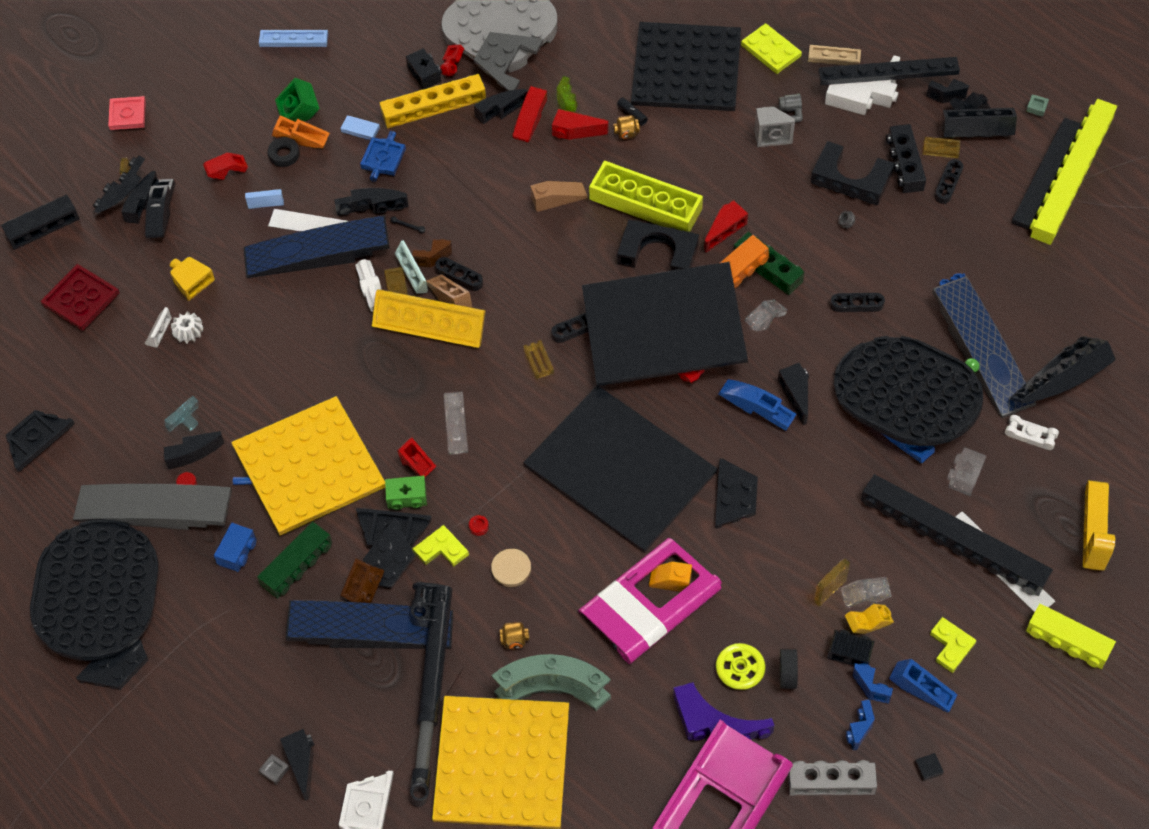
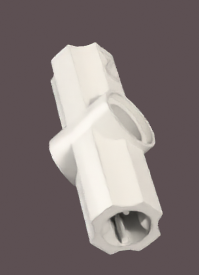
[355,259,382,312]

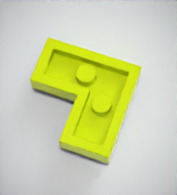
[413,525,469,567]
[930,617,977,673]

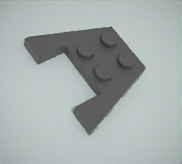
[474,32,543,91]

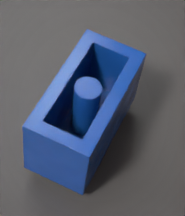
[214,523,257,572]

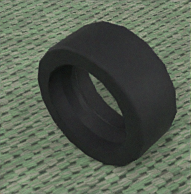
[780,649,798,689]

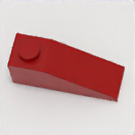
[552,109,609,140]
[704,200,748,253]

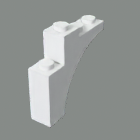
[825,55,900,115]

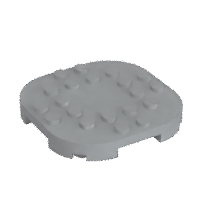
[442,0,558,72]

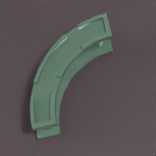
[491,654,611,711]

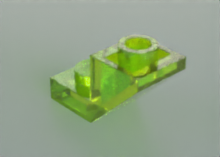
[557,76,578,112]

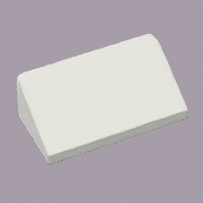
[145,307,172,348]

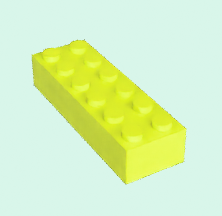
[589,161,703,232]

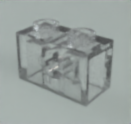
[947,447,986,496]

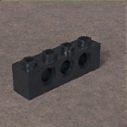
[886,124,926,193]

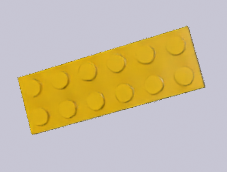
[372,289,485,348]

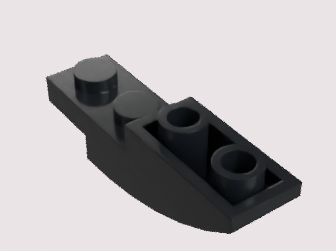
[93,155,145,213]
[145,179,175,238]
[334,188,409,216]

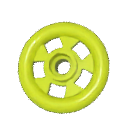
[716,643,765,690]

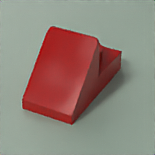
[397,437,436,477]

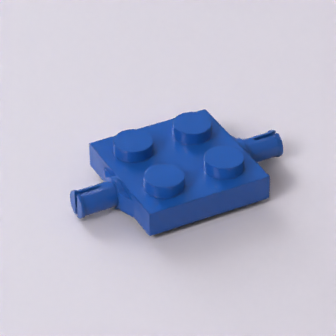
[360,131,406,181]

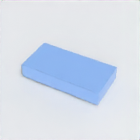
[340,115,380,140]
[245,189,284,209]

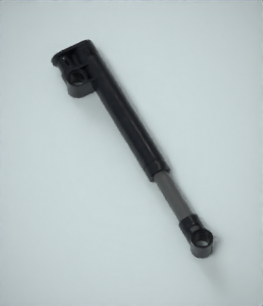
[409,582,453,807]

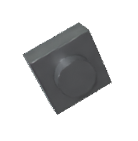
[259,754,290,785]

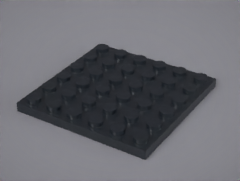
[631,22,741,111]

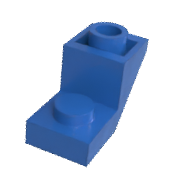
[852,663,893,704]
[846,700,875,750]

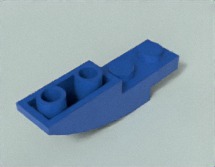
[719,379,796,431]

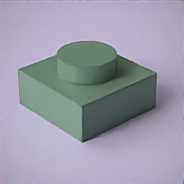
[1026,94,1049,116]

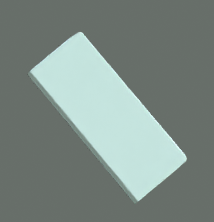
[395,241,428,293]

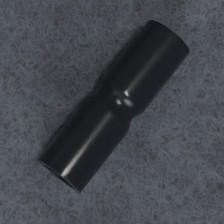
[617,97,648,126]

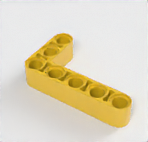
[1083,480,1115,571]

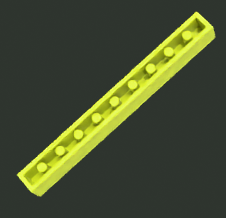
[1030,99,1117,245]

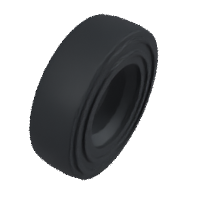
[268,137,300,167]

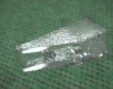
[444,392,468,454]

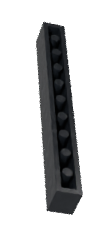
[861,474,1053,596]

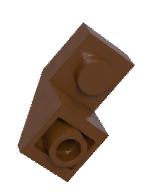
[412,239,452,268]

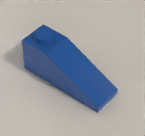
[889,659,957,712]

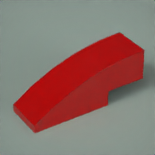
[513,86,548,143]

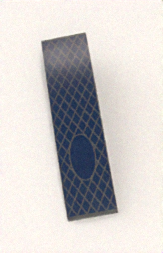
[932,276,1036,418]

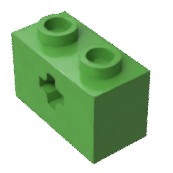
[385,476,427,510]

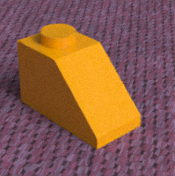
[649,562,692,592]

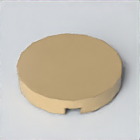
[492,549,531,587]

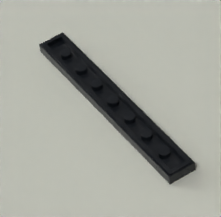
[1012,117,1081,230]

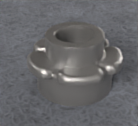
[838,211,855,228]

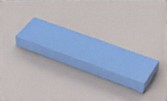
[259,30,328,47]

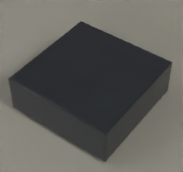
[915,753,944,781]

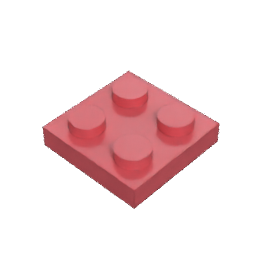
[108,96,146,130]

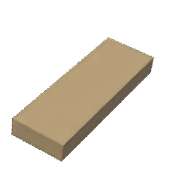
[808,45,861,65]

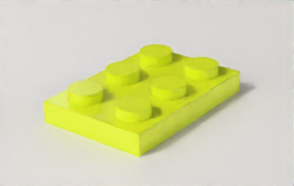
[741,23,802,74]

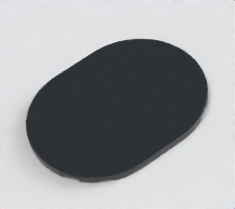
[834,336,983,446]
[30,519,159,661]

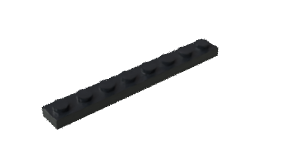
[818,57,960,86]

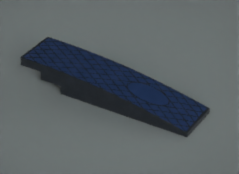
[244,215,390,278]
[286,600,453,649]

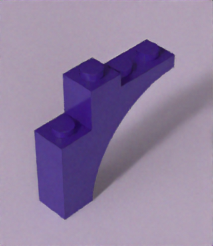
[673,682,775,741]

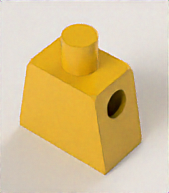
[170,257,215,301]

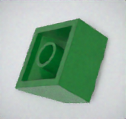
[275,78,320,122]

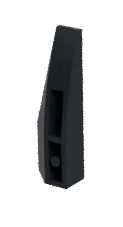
[1010,336,1116,403]

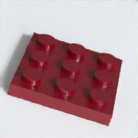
[40,264,120,331]

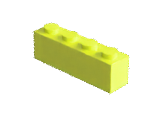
[1026,603,1116,669]

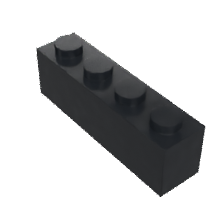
[942,108,1017,139]
[1,194,80,250]

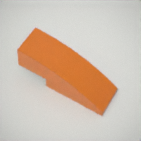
[272,116,330,148]

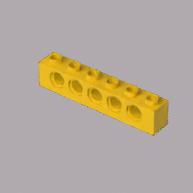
[379,74,486,129]

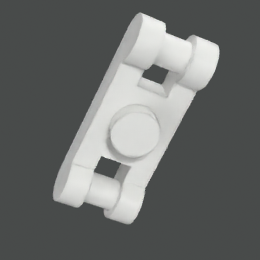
[1005,415,1059,450]

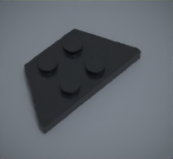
[6,410,75,472]
[715,458,758,529]
[356,508,432,548]
[362,517,416,588]
[76,638,149,690]

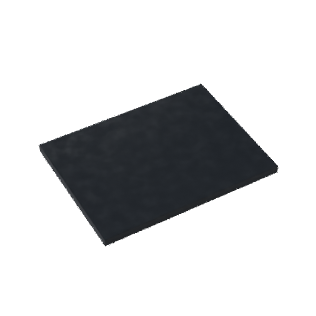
[582,261,748,386]
[523,386,718,553]

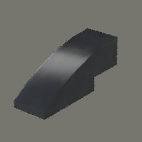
[474,89,528,124]
[121,171,158,224]
[164,431,224,470]

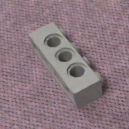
[788,760,877,795]

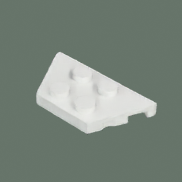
[339,771,394,829]

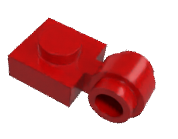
[440,44,465,76]

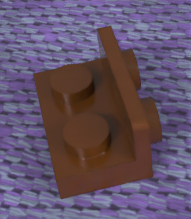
[340,558,384,603]

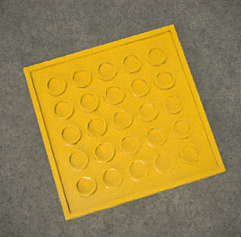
[231,396,385,536]
[432,696,569,829]

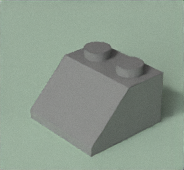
[754,107,795,147]

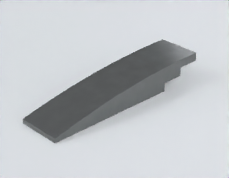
[73,484,232,530]

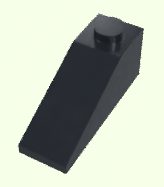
[778,363,809,425]
[280,729,315,801]

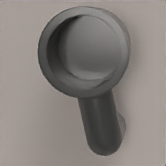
[779,93,803,122]

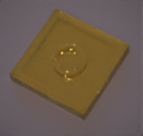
[815,559,850,606]

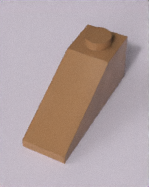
[530,181,588,212]
[426,274,472,308]

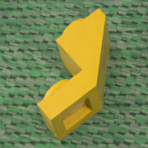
[845,604,894,634]

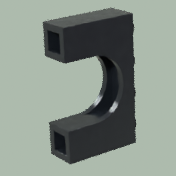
[811,141,895,206]
[617,219,699,271]

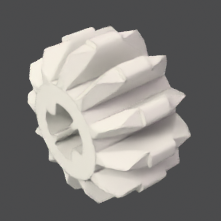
[171,312,203,344]

